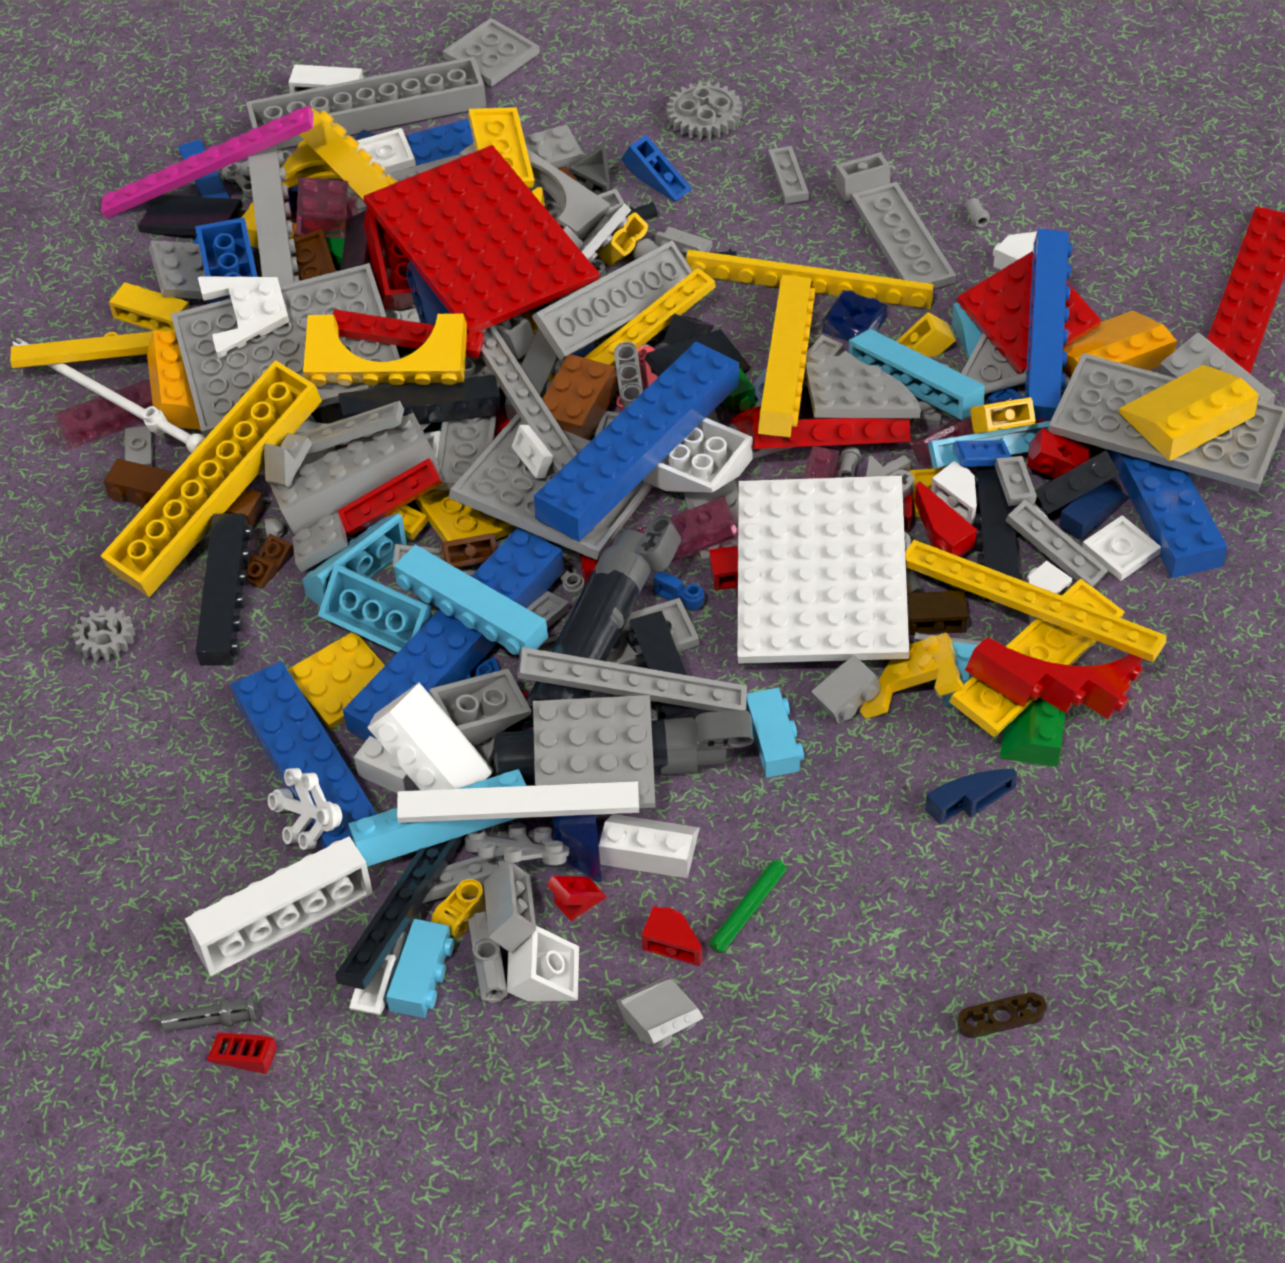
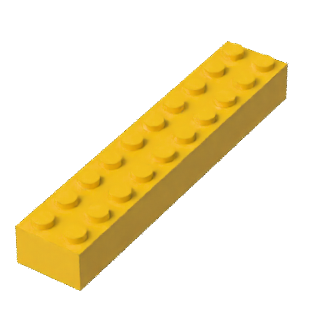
[101,360,322,598]

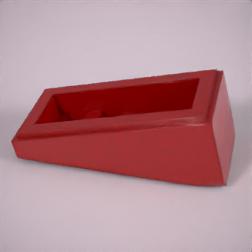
[207,1032,277,1074]

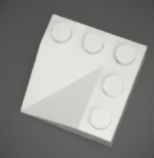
[643,418,753,493]

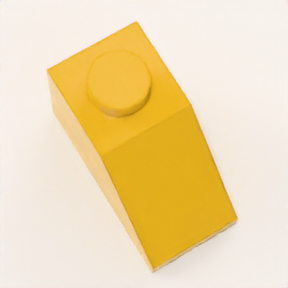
[896,312,956,357]

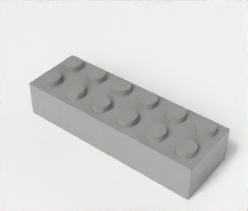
[270,413,439,535]

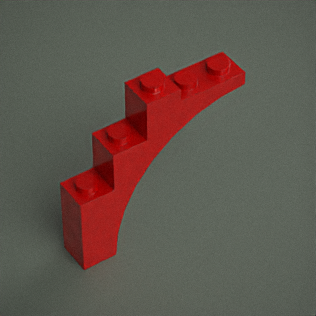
[965,637,1143,719]

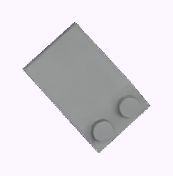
[429,669,531,747]

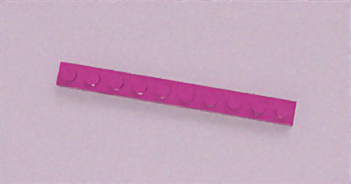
[101,106,313,218]

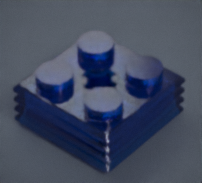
[822,290,888,342]

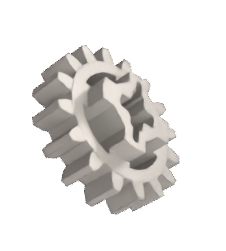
[73,607,135,661]

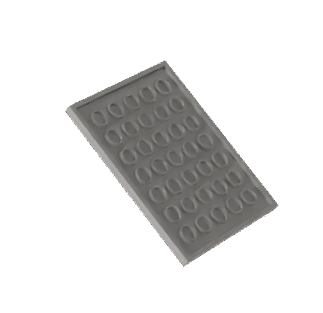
[171,263,407,437]

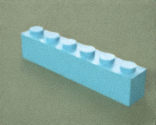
[849,329,985,420]
[394,544,548,655]
[348,769,526,866]

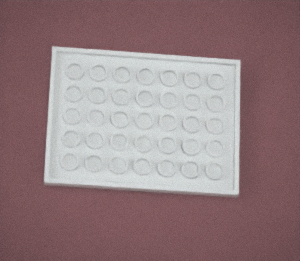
[738,476,909,663]

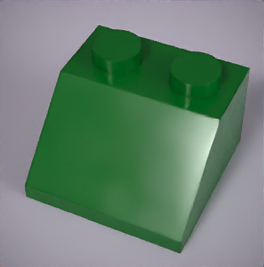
[999,698,1065,767]

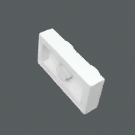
[512,425,553,478]

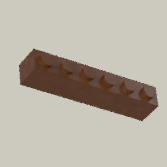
[104,458,265,530]

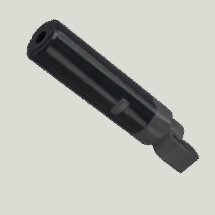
[527,515,681,714]
[493,710,754,786]

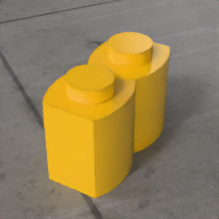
[597,213,648,267]

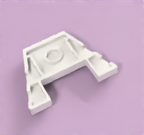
[198,276,289,359]

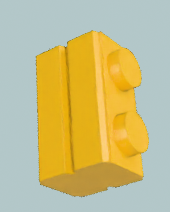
[970,397,1035,433]

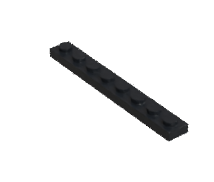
[335,834,467,990]

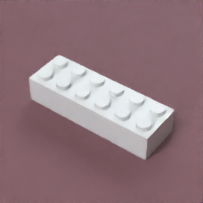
[185,836,373,976]

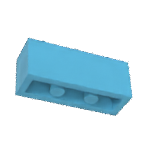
[746,687,804,778]
[386,919,455,1018]

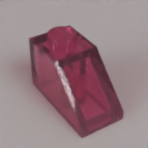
[804,446,839,479]

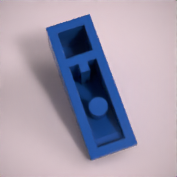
[621,135,692,202]

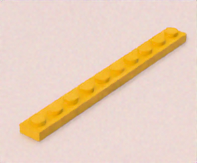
[686,249,934,309]
[905,540,1166,662]

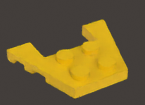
[860,632,964,718]

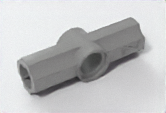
[468,912,508,1003]

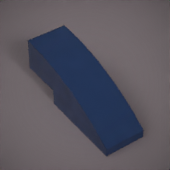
[1059,483,1129,539]
[925,768,1017,825]

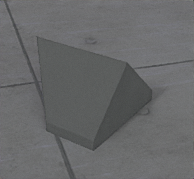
[569,143,610,195]

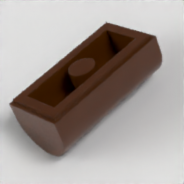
[439,533,497,568]

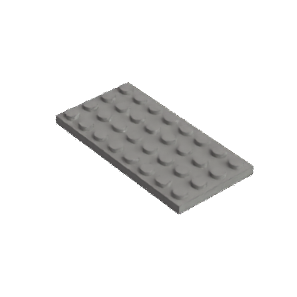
[1048,353,1285,492]

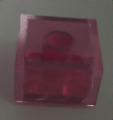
[296,177,348,238]

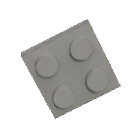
[292,512,348,572]

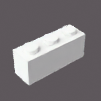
[288,65,363,93]

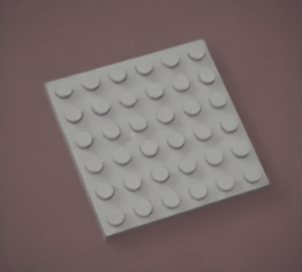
[449,414,653,560]

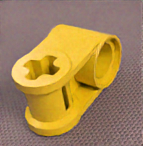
[431,879,486,939]

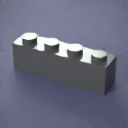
[504,328,565,420]

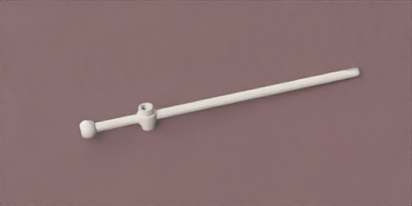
[13,338,205,453]

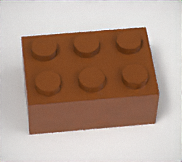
[542,354,619,440]

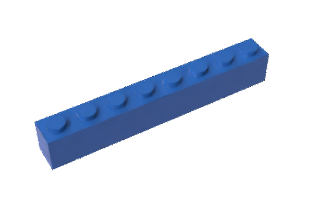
[1025,228,1072,421]

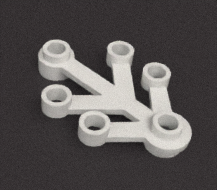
[268,768,342,850]

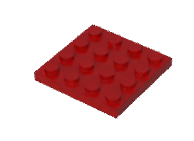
[956,251,1102,374]

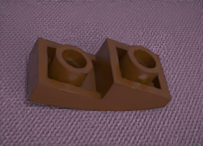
[245,534,294,589]

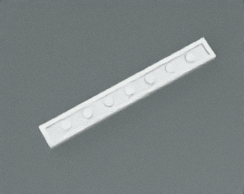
[397,781,639,823]

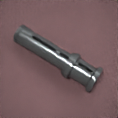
[161,994,258,1033]

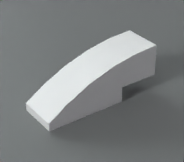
[349,931,408,1016]

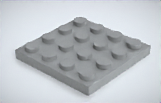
[533,695,656,808]

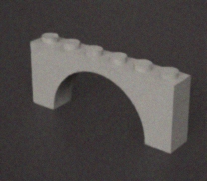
[459,142,610,241]

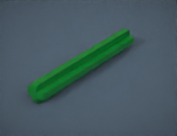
[709,860,787,953]

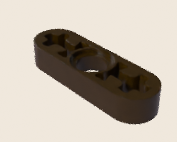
[957,992,1046,1038]

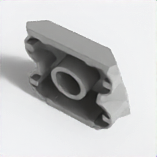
[616,976,704,1048]

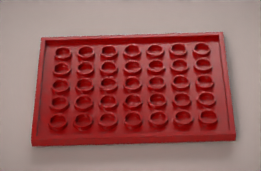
[364,145,600,335]

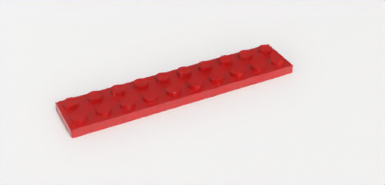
[1207,206,1285,374]

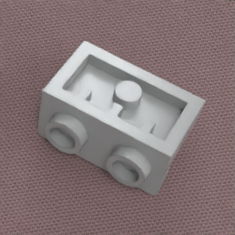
[655,227,712,260]

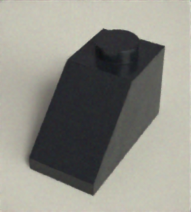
[663,314,714,345]

